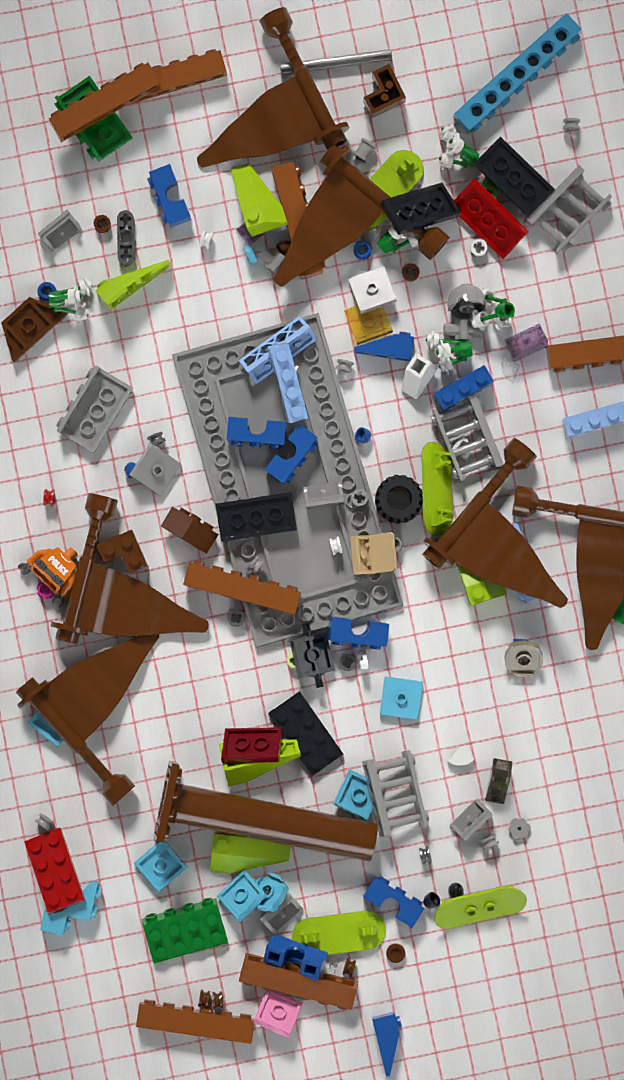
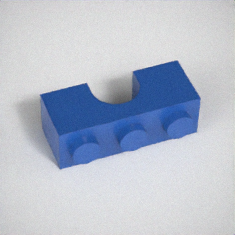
[147,164,191,228]
[434,365,494,412]
[226,417,286,449]
[265,424,319,485]
[327,616,390,650]
[363,875,425,928]
[263,934,328,981]

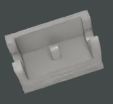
[38,210,82,253]
[303,482,344,508]
[450,798,493,841]
[260,892,303,934]

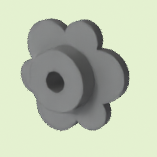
[508,818,531,840]

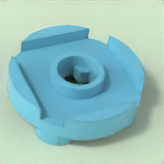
[256,873,289,912]

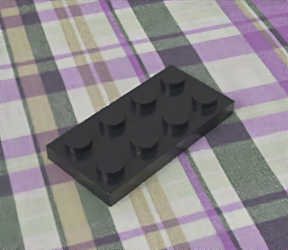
[473,136,555,217]
[380,182,461,235]
[215,492,297,542]
[268,691,343,776]

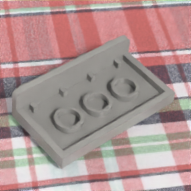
[56,365,134,454]

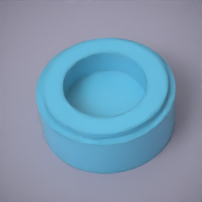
[244,244,257,264]

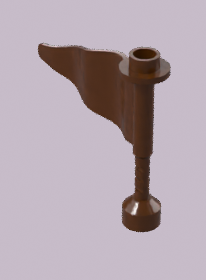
[197,7,350,168]
[273,144,450,287]
[422,438,568,608]
[512,485,624,650]
[50,493,209,644]
[16,634,160,807]

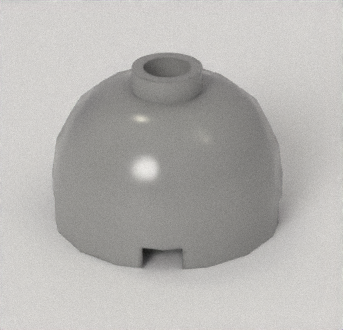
[448,283,486,319]

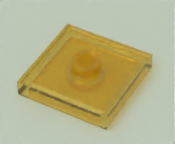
[344,305,393,345]

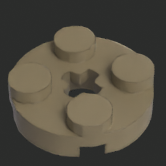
[504,641,543,677]

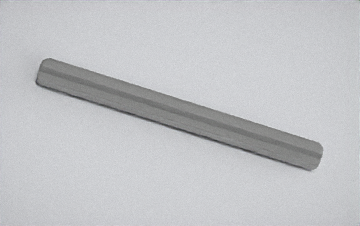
[280,49,392,75]

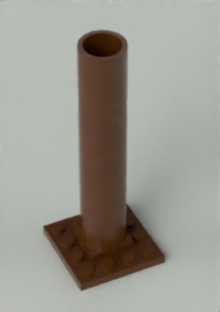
[154,761,378,862]

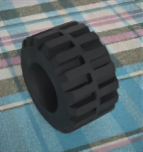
[375,474,423,524]

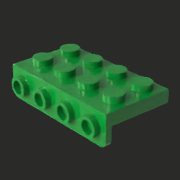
[54,76,133,162]
[142,898,228,964]

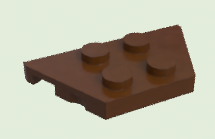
[1,297,69,363]

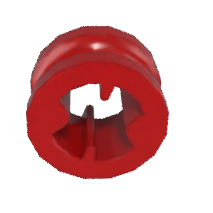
[43,489,55,506]

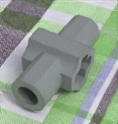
[258,247,285,275]
[443,320,483,341]

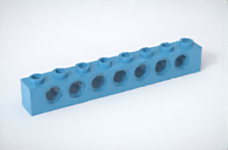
[453,13,582,134]

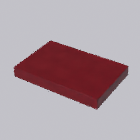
[221,727,283,763]

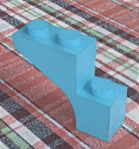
[40,881,102,935]

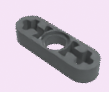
[117,210,135,267]

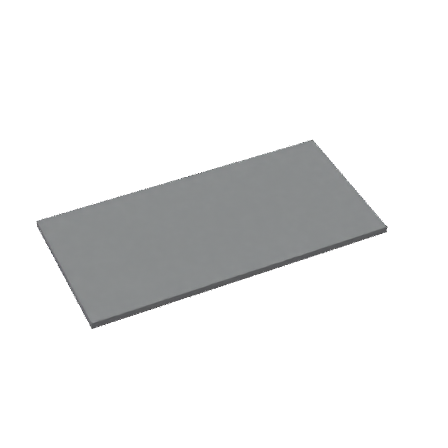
[172,313,403,648]

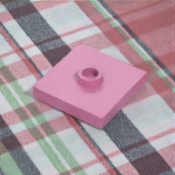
[253,990,303,1038]

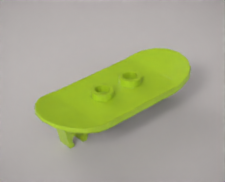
[369,150,424,229]
[421,441,453,535]
[434,884,527,929]
[292,911,386,955]

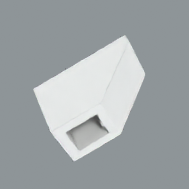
[401,353,437,400]

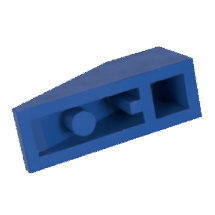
[354,332,414,362]
[372,1012,402,1077]

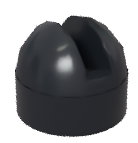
[448,882,464,898]
[423,892,440,909]

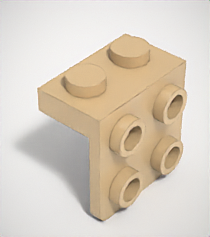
[350,532,397,575]

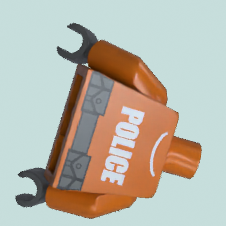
[18,547,78,607]

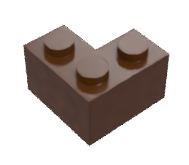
[363,64,406,119]
[161,507,219,554]
[97,529,148,573]

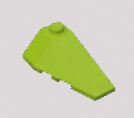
[231,163,288,237]
[95,260,171,311]
[456,563,507,606]
[219,740,301,787]
[210,833,291,874]

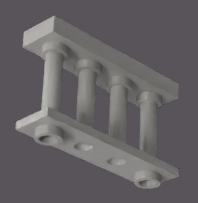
[525,165,612,254]
[430,393,504,483]
[362,750,429,837]

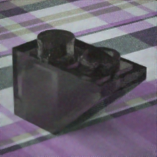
[485,758,513,804]

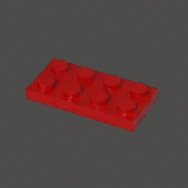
[454,179,529,259]
[24,828,85,914]

